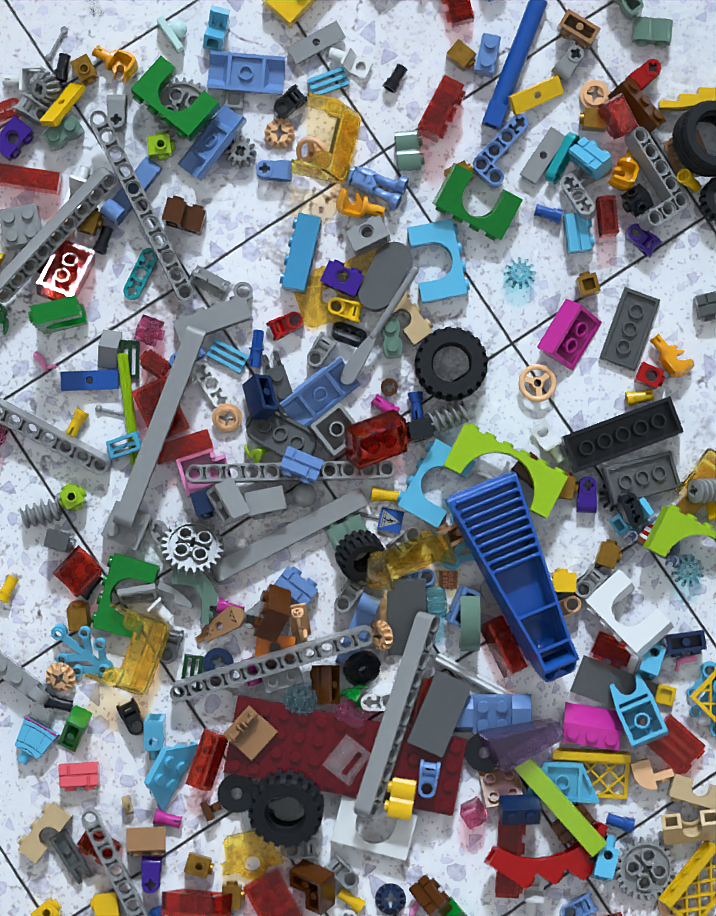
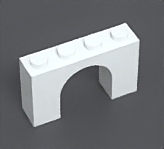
[585,569,674,659]
[331,795,418,863]

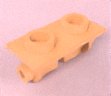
[289,603,311,642]

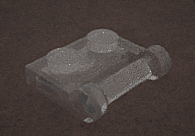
[322,734,371,787]

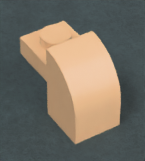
[629,758,674,790]

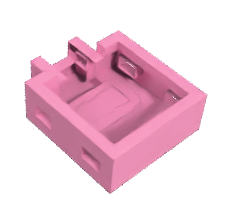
[176,448,231,497]

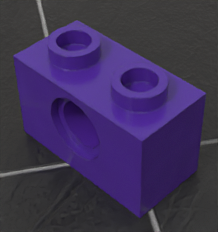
[0,115,35,162]
[320,259,364,299]

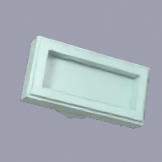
[156,15,187,54]

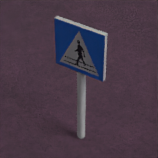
[353,507,404,534]

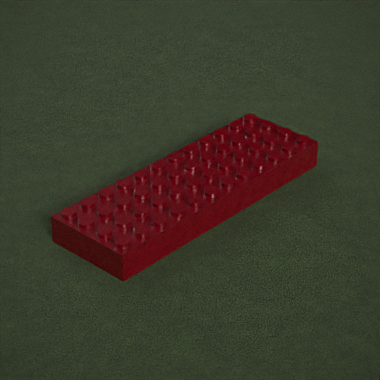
[223,695,467,816]

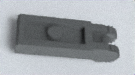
[262,351,293,406]
[49,829,93,884]

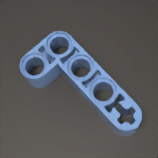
[472,114,529,188]
[100,157,162,226]
[335,592,381,666]

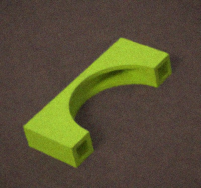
[443,423,568,519]
[643,504,716,557]

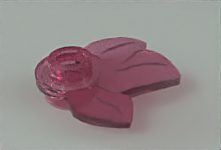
[333,700,371,728]

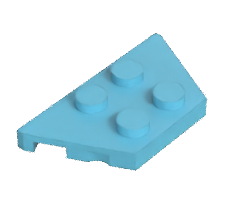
[144,741,200,811]
[525,761,599,803]

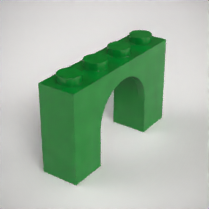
[131,56,220,142]
[432,163,523,241]
[28,295,88,335]
[91,553,160,640]

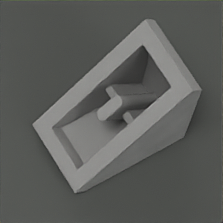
[97,329,122,370]

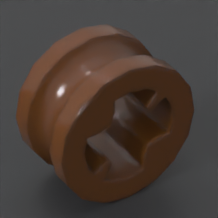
[381,378,398,396]

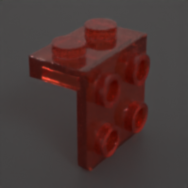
[53,545,103,598]

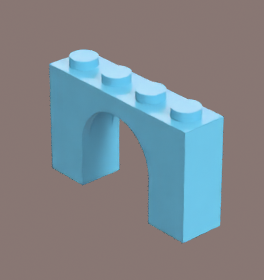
[407,219,470,304]
[396,439,476,529]

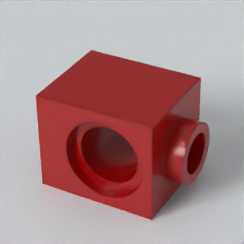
[634,362,665,390]

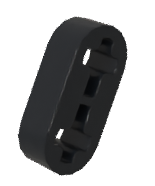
[331,322,367,348]
[617,491,643,527]

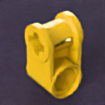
[327,297,364,323]

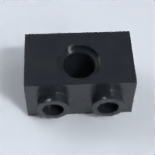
[399,417,435,446]

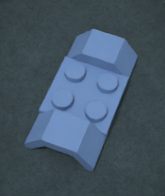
[206,50,286,95]
[178,104,247,181]
[279,357,361,427]
[453,694,532,734]

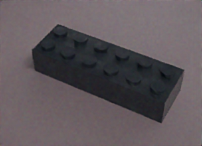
[561,396,684,474]

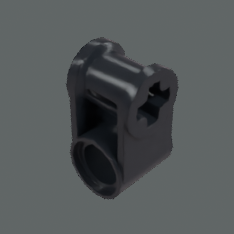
[274,84,309,119]
[116,697,144,735]

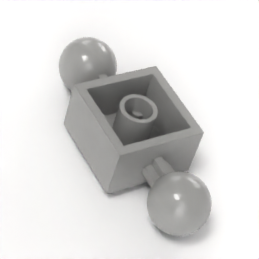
[216,483,316,521]

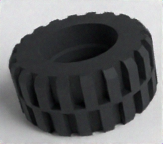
[414,326,488,402]
[248,769,324,848]

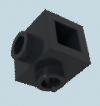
[621,183,654,218]

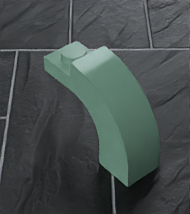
[172,567,217,625]
[459,596,481,651]

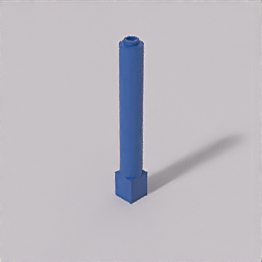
[482,0,548,131]

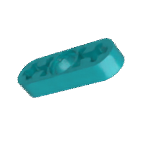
[545,132,580,184]
[123,248,158,300]

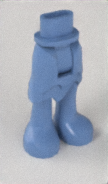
[340,165,409,211]

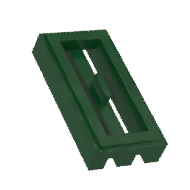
[120,340,140,379]
[180,654,204,693]

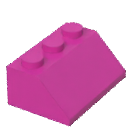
[537,299,602,371]
[559,702,622,751]

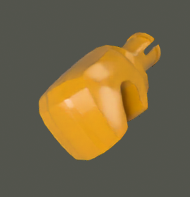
[92,45,138,84]
[607,149,639,191]
[336,188,385,218]
[650,333,695,378]

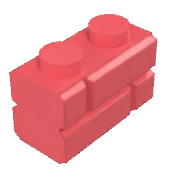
[58,761,100,791]

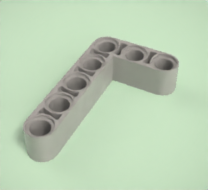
[624,127,689,231]

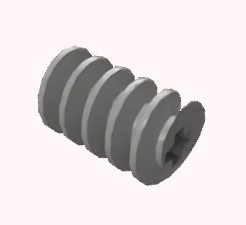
[426,400,469,433]
[687,478,716,503]
[20,497,62,529]

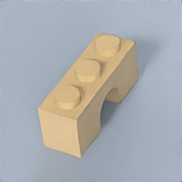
[385,291,433,347]
[666,773,716,810]
[17,801,73,864]
[661,809,716,845]

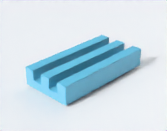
[307,66,349,98]
[206,338,249,373]
[106,431,142,460]

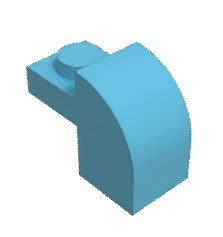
[203,5,230,51]
[608,497,655,536]

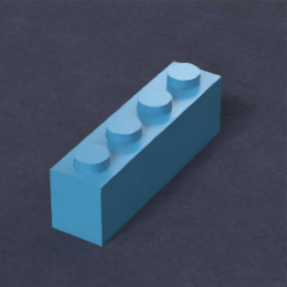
[280,213,322,294]

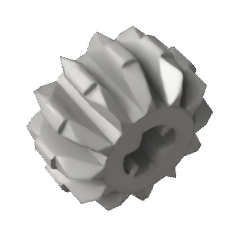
[28,71,61,104]
[224,136,257,169]

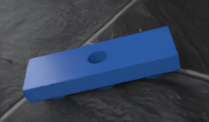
[60,370,119,391]

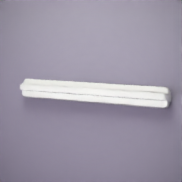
[434,653,514,694]

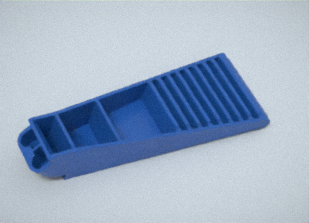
[445,471,579,682]

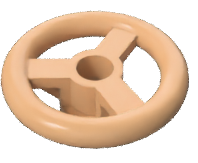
[296,137,330,172]
[518,364,557,402]

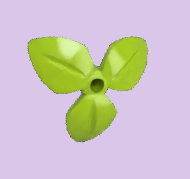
[244,445,268,463]

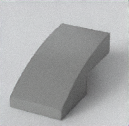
[157,581,193,609]

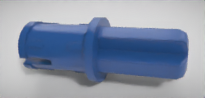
[248,329,264,368]

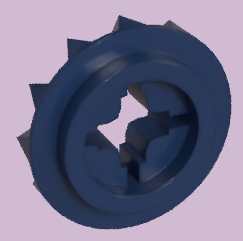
[203,648,234,679]
[375,883,406,915]

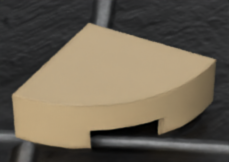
[121,795,134,815]

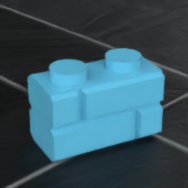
[568,137,613,181]
[563,213,595,254]

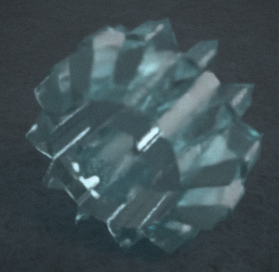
[503,257,536,290]
[671,555,704,587]
[426,586,447,618]
[284,684,318,715]

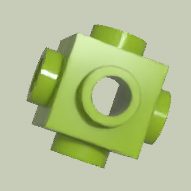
[147,132,176,161]
[58,483,87,512]

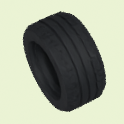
[672,100,716,177]

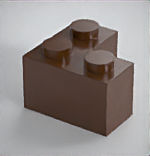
[161,196,207,235]
[252,584,291,643]
[289,859,335,916]

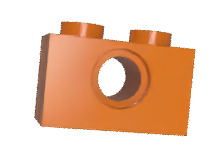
[255,635,296,661]

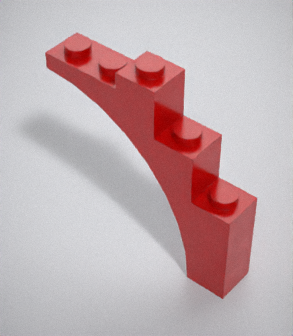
[483,821,608,890]

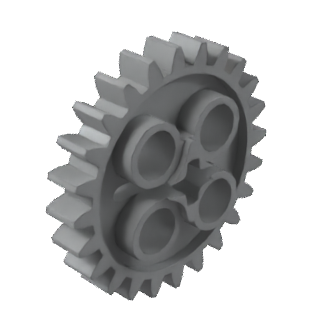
[154,77,211,139]
[161,518,224,577]
[615,837,677,901]

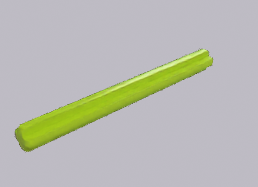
[117,353,139,467]

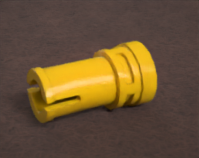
[677,169,702,193]
[625,388,654,407]
[65,407,90,438]
[371,486,399,503]
[0,574,19,604]
[337,887,366,914]

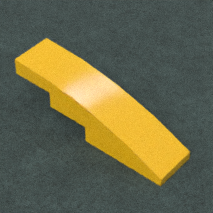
[658,87,716,112]

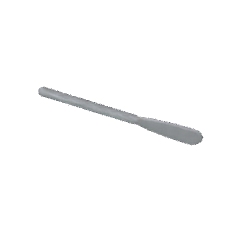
[340,267,419,385]

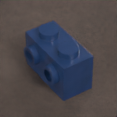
[242,374,279,420]
[190,488,216,520]
[663,630,707,658]
[498,794,542,826]

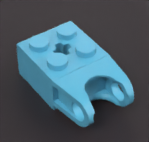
[610,673,670,749]

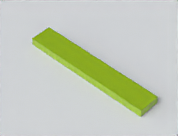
[514,755,607,857]

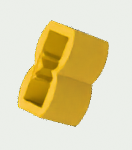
[384,777,416,820]

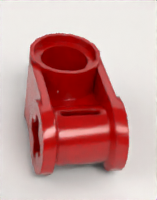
[625,59,661,91]
[266,311,304,341]

